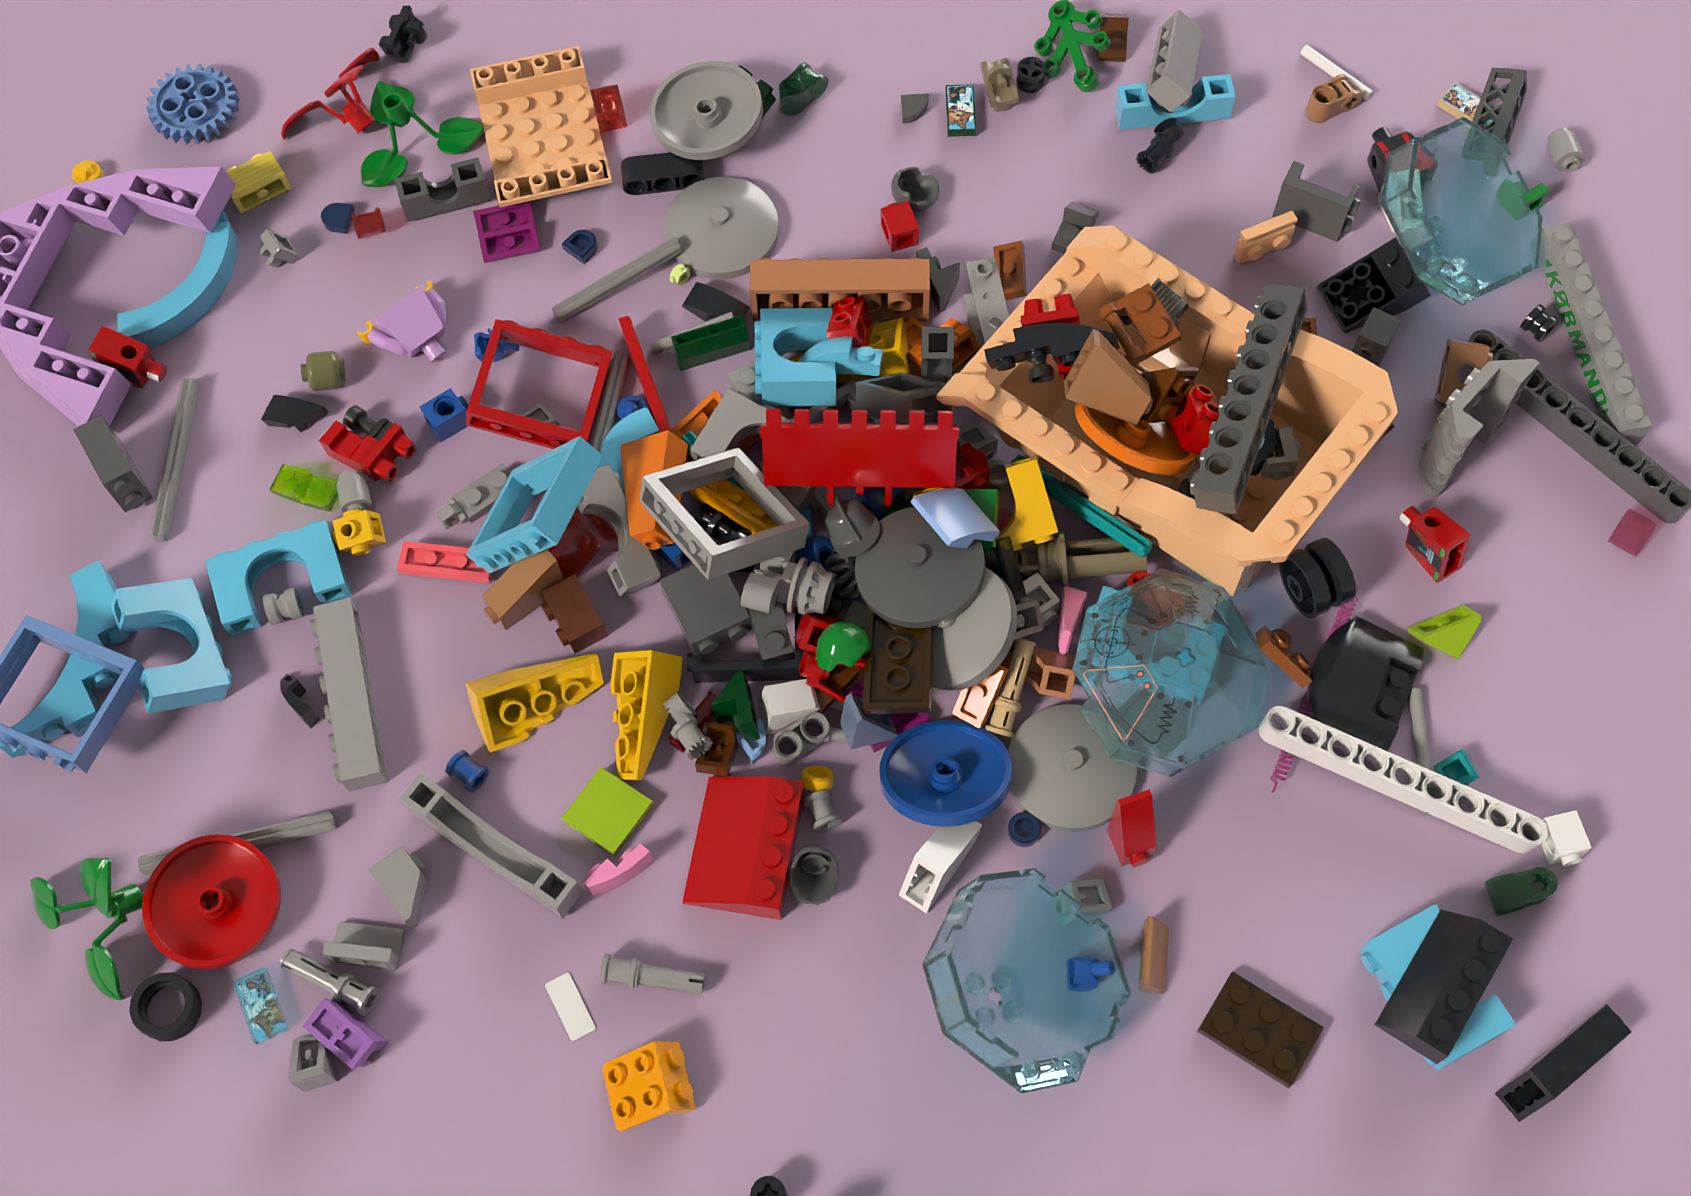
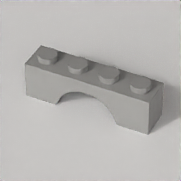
[578,464,661,597]

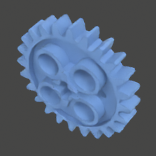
[146,64,240,145]

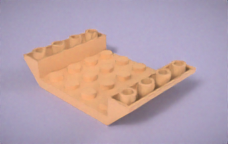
[470,46,613,207]

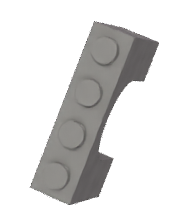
[690,389,818,515]

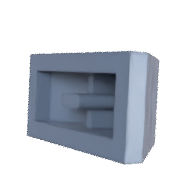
[840,693,898,749]

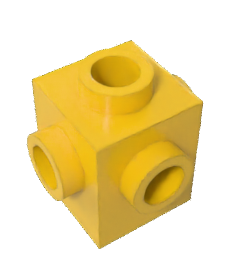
[332,509,387,556]

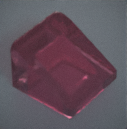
[1608,509,1657,557]

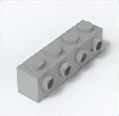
[1146,10,1203,112]

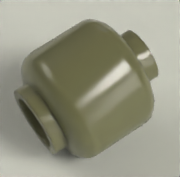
[300,351,346,391]

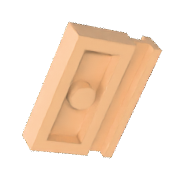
[1233,211,1298,264]

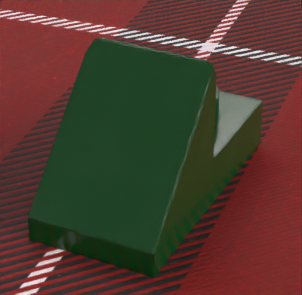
[711,670,760,742]

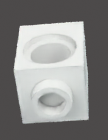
[1541,810,1592,867]

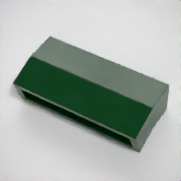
[671,315,751,371]

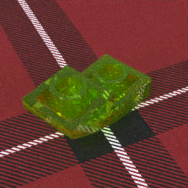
[269,464,338,512]

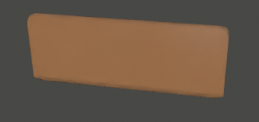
[1139,916,1169,994]

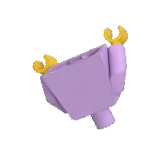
[357,280,447,363]

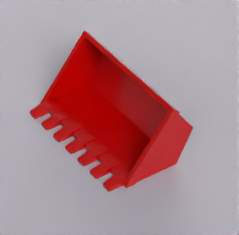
[760,409,959,506]

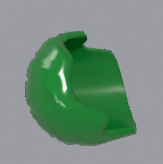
[815,621,871,671]

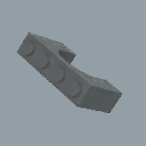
[921,327,954,424]

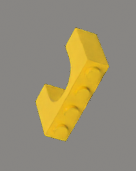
[913,456,1058,551]

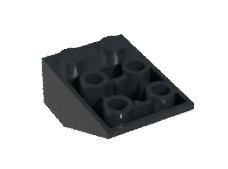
[1317,237,1431,333]

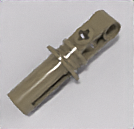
[1014,530,1147,587]

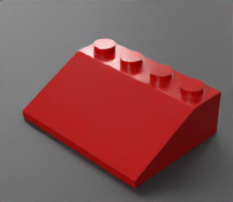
[682,776,805,920]

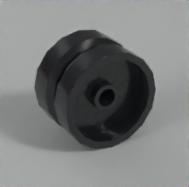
[1279,537,1356,619]

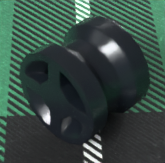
[1016,57,1045,93]
[1520,304,1560,342]
[750,1176,787,1196]

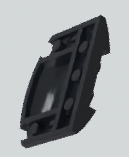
[1307,615,1424,752]

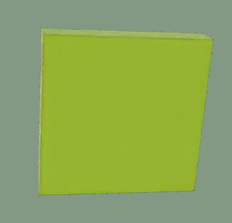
[561,766,654,857]

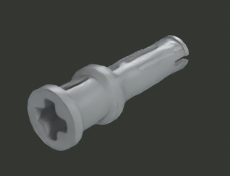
[280,948,379,1016]
[599,953,705,995]

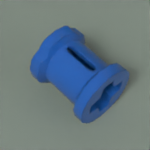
[445,750,489,792]

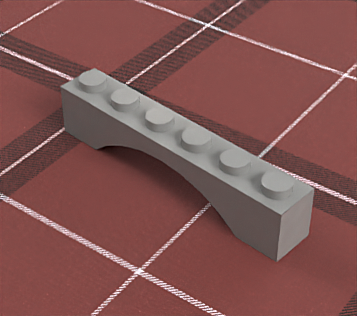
[400,773,583,919]

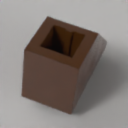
[1140,367,1200,423]

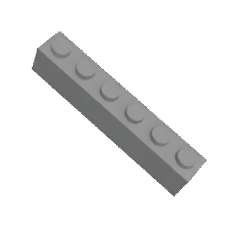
[310,598,387,792]

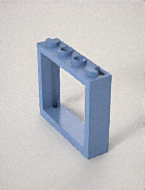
[0,615,145,774]

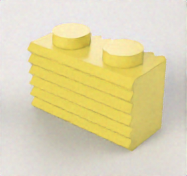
[226,151,291,214]

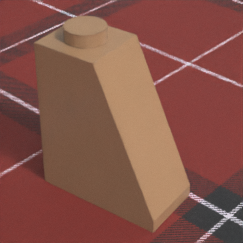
[1064,329,1153,425]
[482,549,564,631]

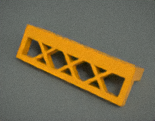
[688,479,777,535]

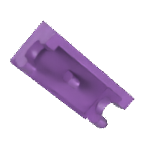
[302,998,388,1070]

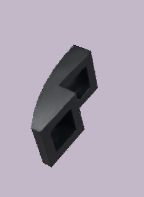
[682,282,750,322]

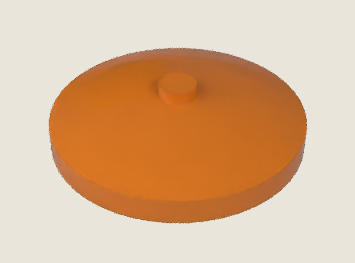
[1074,402,1196,475]

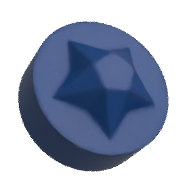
[616,395,646,421]

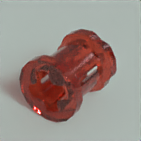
[351,207,387,239]

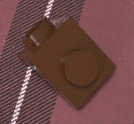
[695,722,738,777]

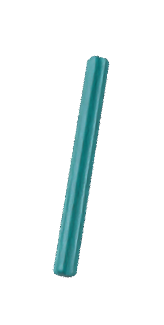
[1011,455,1152,557]

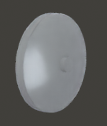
[649,61,763,160]
[664,177,779,279]
[932,568,1017,690]
[1008,704,1137,832]

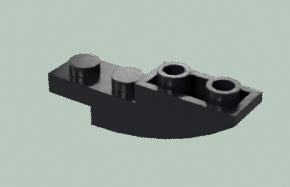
[984,323,1120,371]

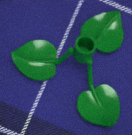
[361,81,484,187]
[30,858,143,1000]

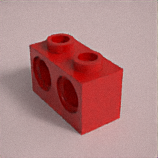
[826,296,873,348]
[1170,384,1219,455]

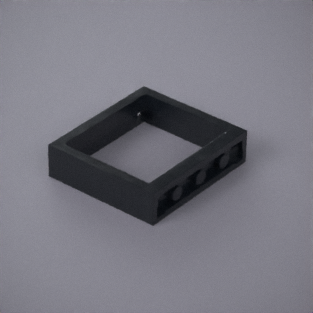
[687,551,807,683]

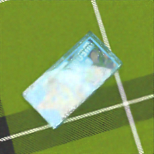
[232,967,290,1045]

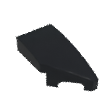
[261,395,329,432]
[280,674,319,728]

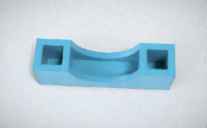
[1114,74,1236,130]

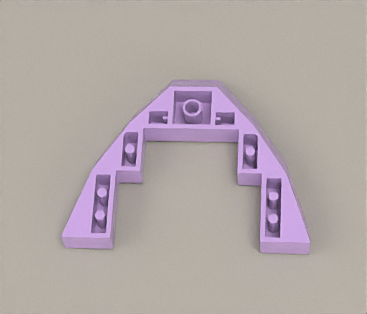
[0,166,236,427]

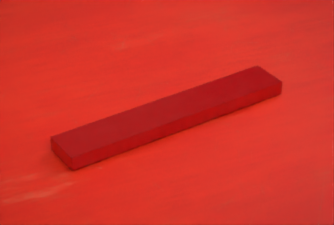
[618,316,673,433]

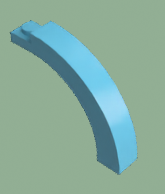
[117,210,238,348]

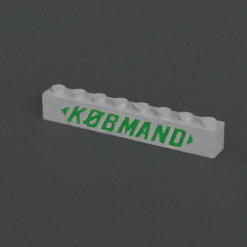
[1532,223,1652,444]

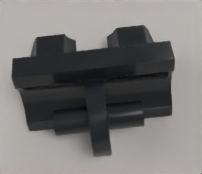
[379,5,427,63]
[694,503,750,546]

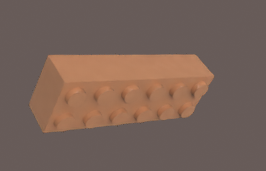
[749,257,930,323]

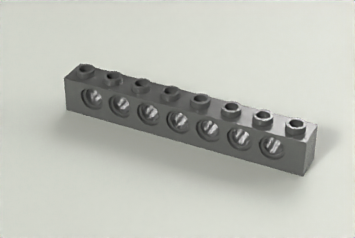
[1190,284,1307,515]

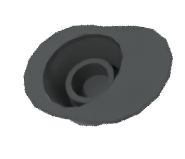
[825,497,881,557]

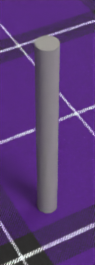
[1409,688,1435,816]

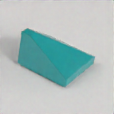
[1433,749,1480,786]

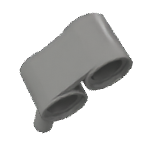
[772,712,848,766]

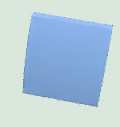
[911,488,1000,549]

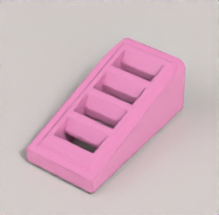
[1058,586,1088,655]

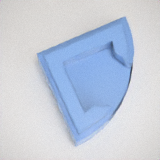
[736,718,767,764]

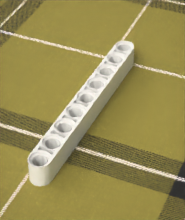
[1258,706,1548,854]

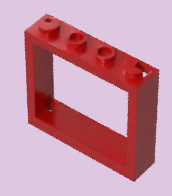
[466,319,613,449]

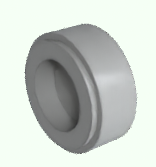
[987,459,1010,491]

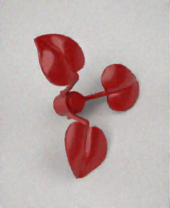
[281,48,380,140]

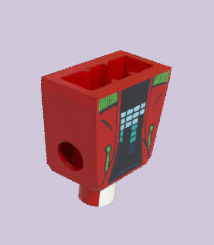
[88,325,167,388]
[1399,506,1471,583]

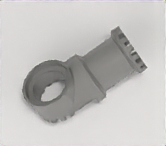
[663,692,713,760]

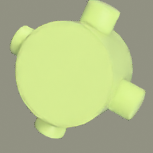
[669,264,691,285]

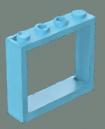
[466,436,603,573]

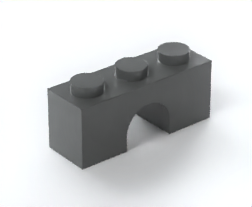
[394,157,491,222]

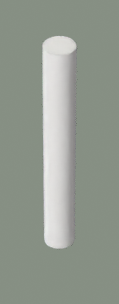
[1300,45,1373,101]

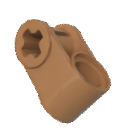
[1305,74,1363,123]

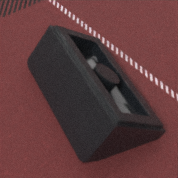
[984,536,1026,603]

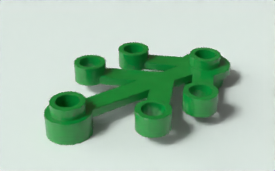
[1034,0,1111,92]

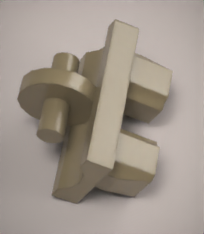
[980,58,1019,112]

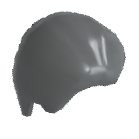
[891,167,940,211]
[789,846,840,905]

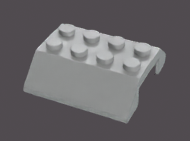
[1419,359,1540,497]

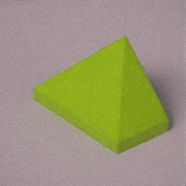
[1408,605,1482,659]

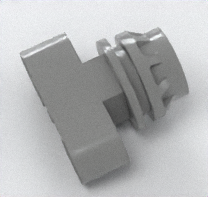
[741,551,836,615]

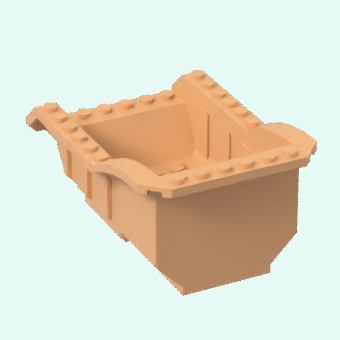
[936,226,1398,597]

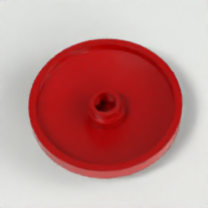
[142,834,281,970]

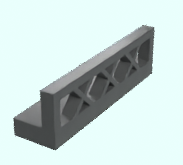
[1461,67,1527,175]

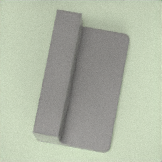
[322,922,405,970]

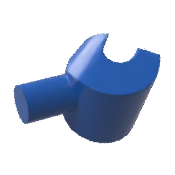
[474,328,519,362]
[1067,956,1115,992]

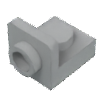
[1054,878,1113,924]

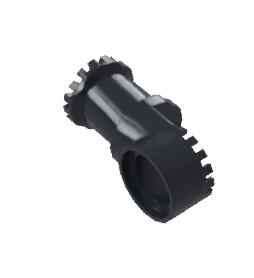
[1136,117,1184,174]

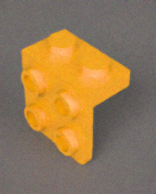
[602,1041,696,1131]

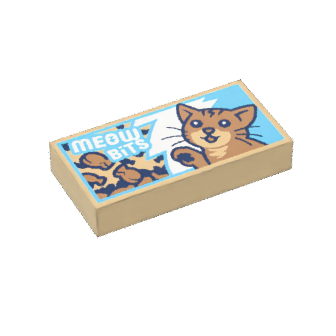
[1437,82,1499,130]

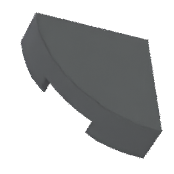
[901,93,929,124]

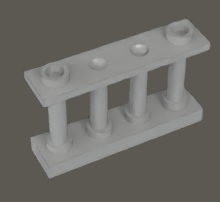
[963,257,1009,355]

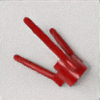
[799,651,865,703]

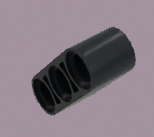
[621,152,705,195]

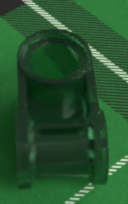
[779,62,829,116]
[1484,867,1558,916]

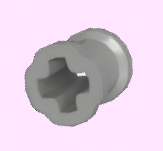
[803,790,842,833]

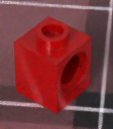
[880,201,919,252]

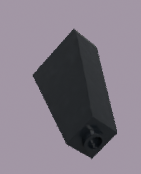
[1495,1004,1632,1122]

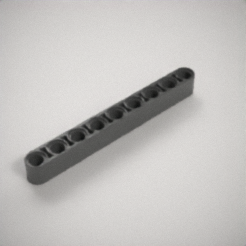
[1468,329,1691,524]

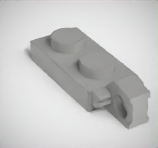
[437,463,511,529]

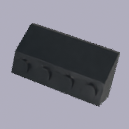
[1374,909,1513,1064]

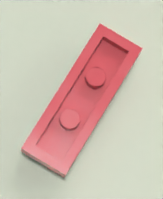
[397,541,493,584]

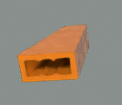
[620,430,688,550]

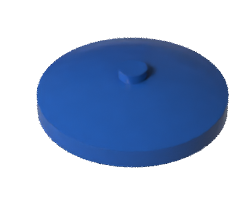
[879,720,1012,827]

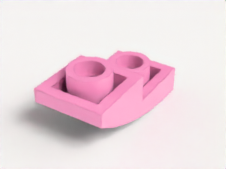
[584,843,653,896]

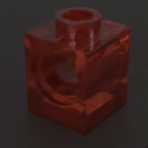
[590,84,627,133]

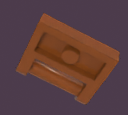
[1098,283,1181,366]

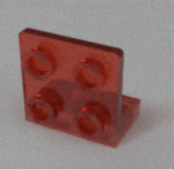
[543,506,619,580]

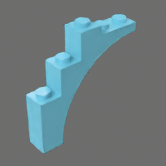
[0,560,138,758]

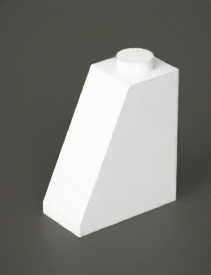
[899,821,982,913]

